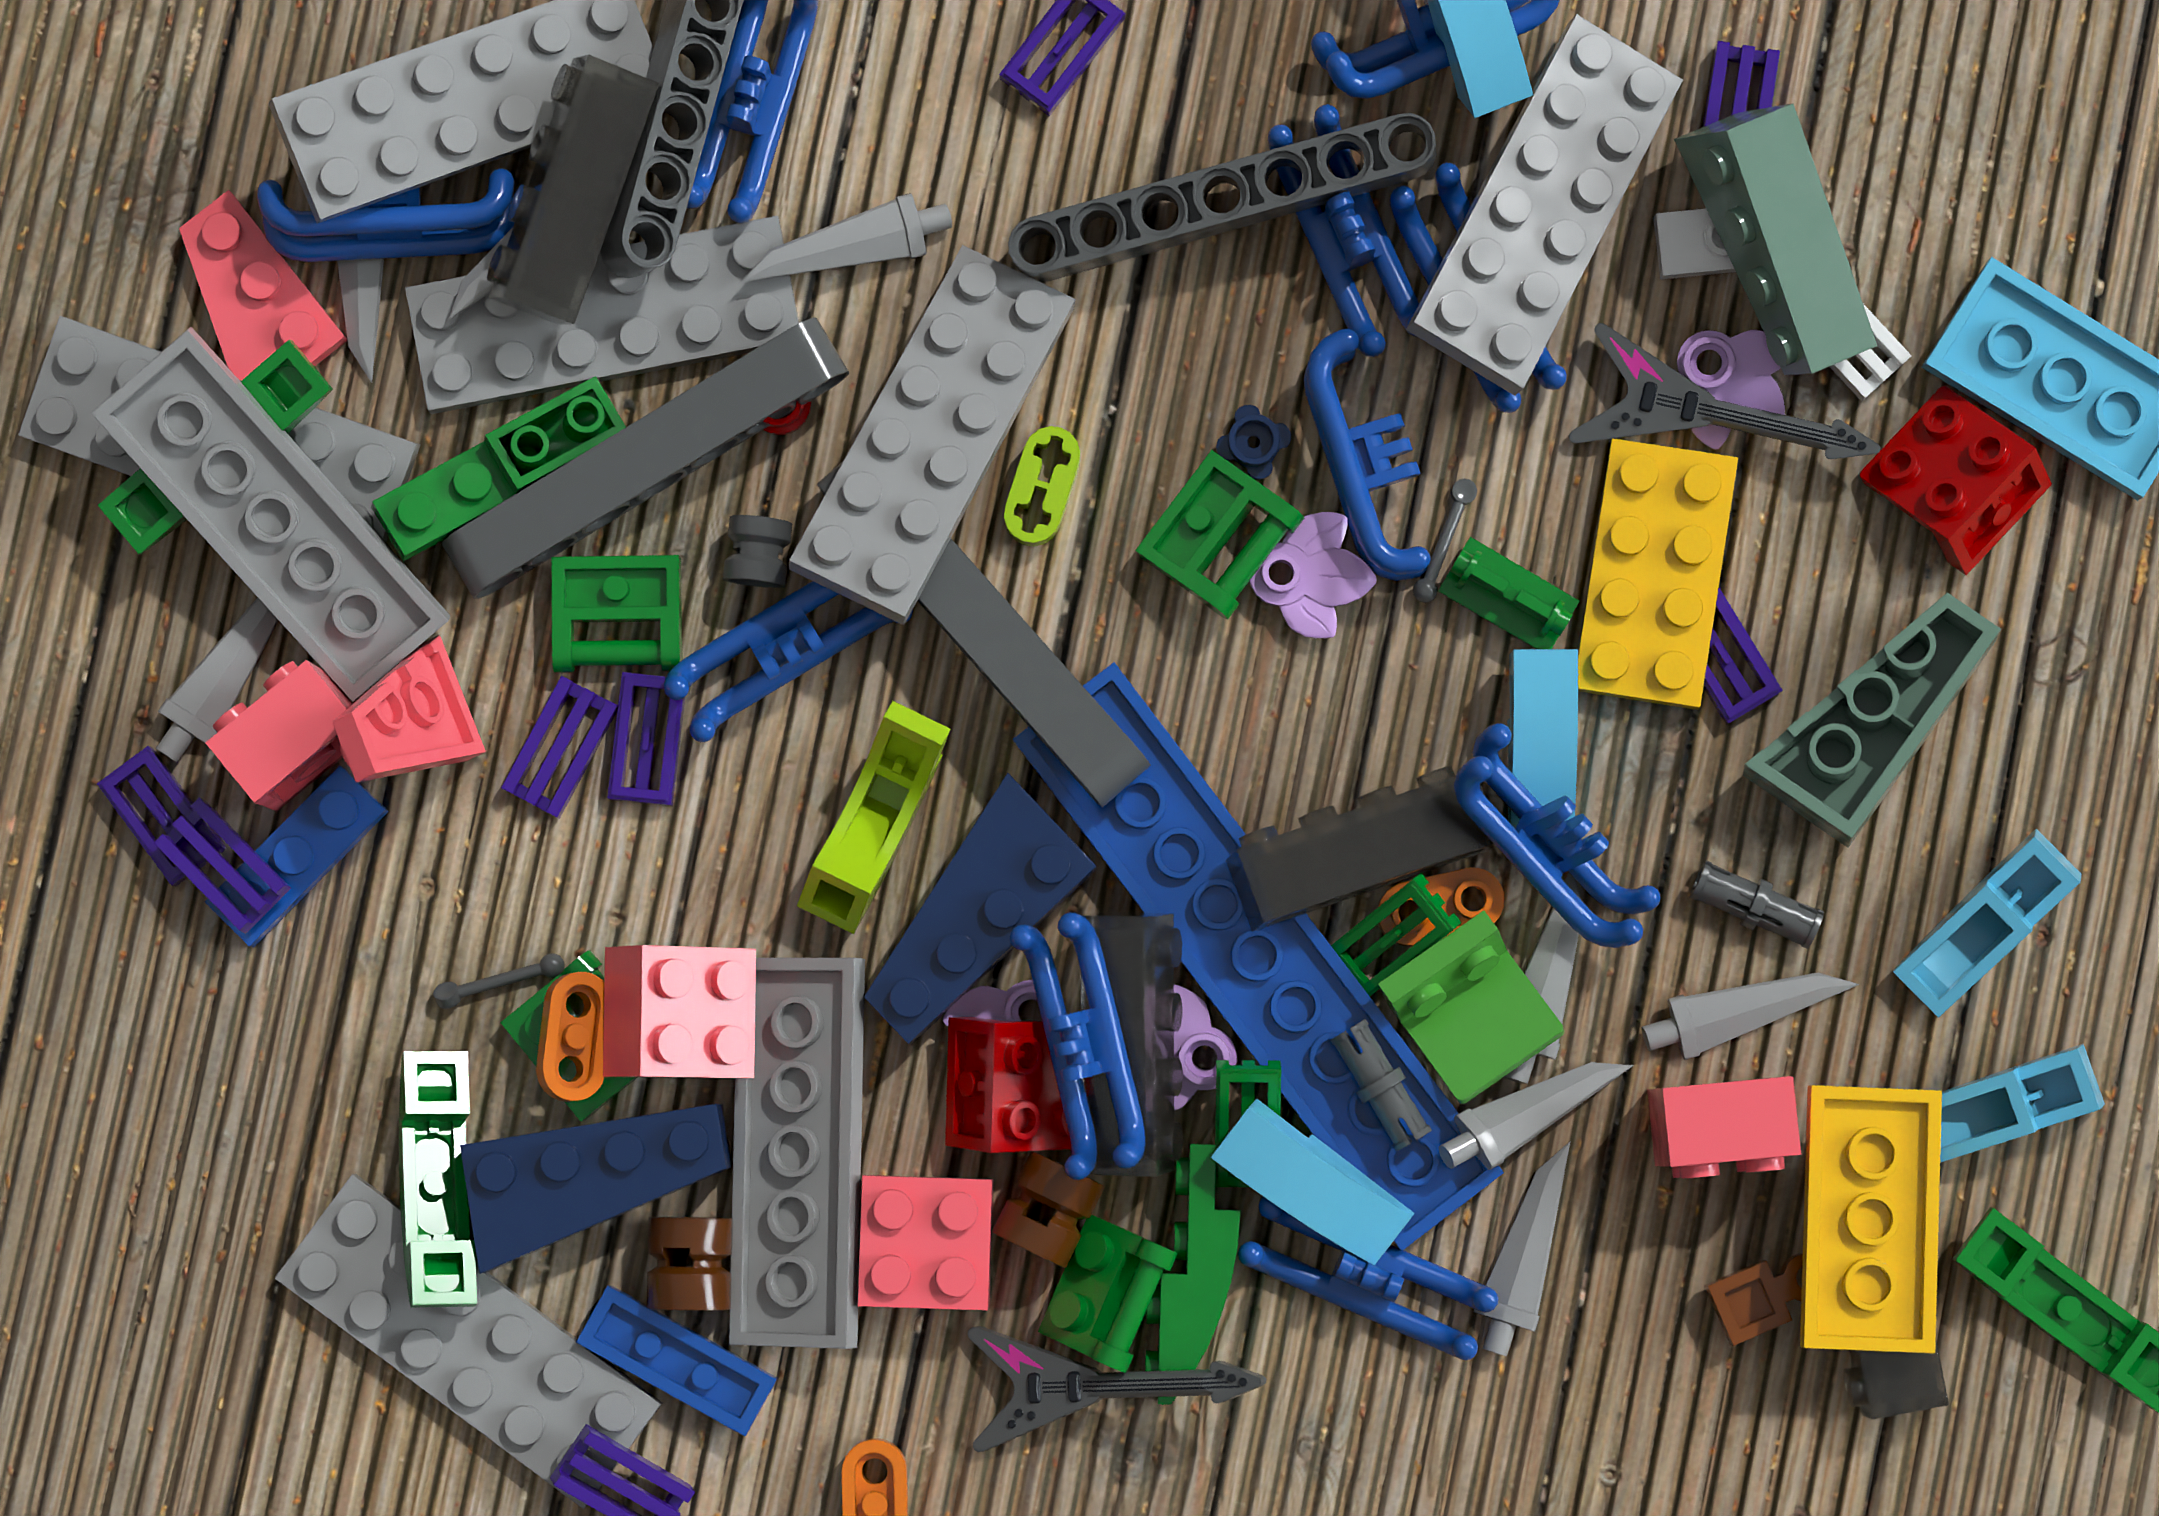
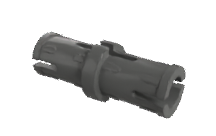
[1689,860,1824,949]
[1330,1019,1432,1151]

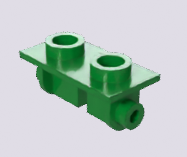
[1438,537,1580,649]

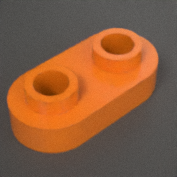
[1378,867,1505,946]
[536,972,605,1102]
[842,1438,908,1516]

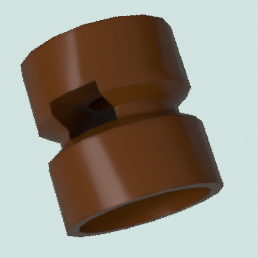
[992,1151,1105,1268]
[647,1217,733,1310]

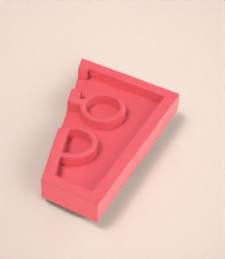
[179,190,347,381]
[333,635,486,783]

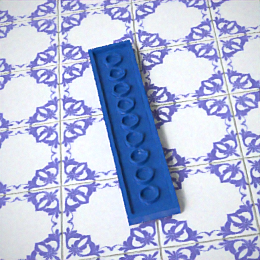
[1012,662,1504,1251]

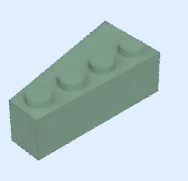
[1674,103,1878,375]
[1743,593,2001,848]

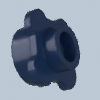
[1216,405,1291,480]

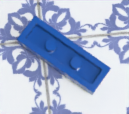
[205,766,389,948]
[576,1285,778,1436]

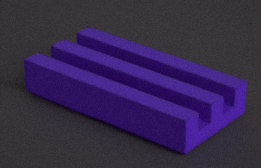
[999,0,1126,116]
[1703,41,1780,127]
[1703,588,1783,725]
[607,672,685,806]
[501,676,618,819]
[97,746,227,887]
[154,797,291,934]
[550,1424,695,1516]

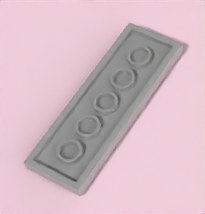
[268,0,654,224]
[1406,14,1683,396]
[405,216,799,414]
[789,245,1076,625]
[18,316,421,543]
[91,327,450,702]
[729,958,865,1349]
[275,1174,663,1509]

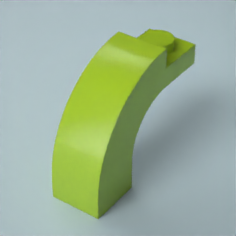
[797,701,951,934]

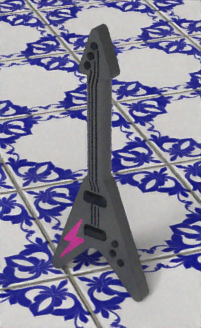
[1569,323,1880,460]
[968,1326,1267,1452]

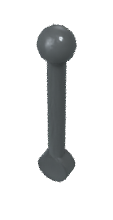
[1413,478,1477,603]
[433,953,565,1009]

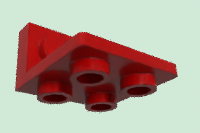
[1860,386,2052,575]
[945,1017,1096,1153]

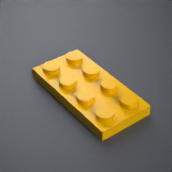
[1578,438,1738,710]
[1800,1085,1942,1353]

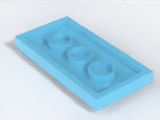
[1921,257,2159,501]

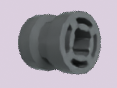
[723,515,793,588]

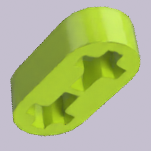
[1004,426,1081,547]

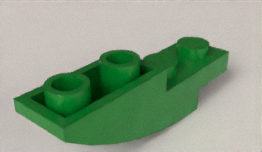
[371,376,626,562]
[1145,1144,1240,1405]

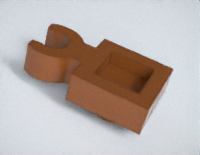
[1704,1253,1803,1346]

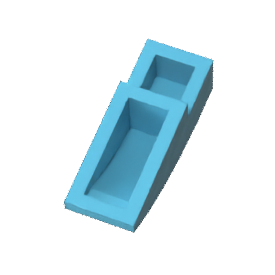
[1427,0,1533,118]
[1507,649,1578,828]
[1893,828,2082,1018]
[1940,1044,2105,1162]
[1211,1099,1414,1265]

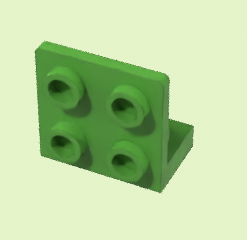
[1378,910,1565,1104]

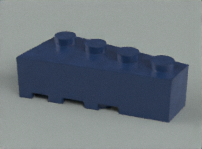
[864,773,1097,1045]
[460,1104,732,1274]

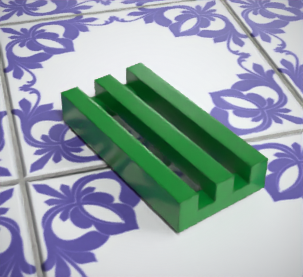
[1331,873,1462,996]
[1215,1060,1281,1187]

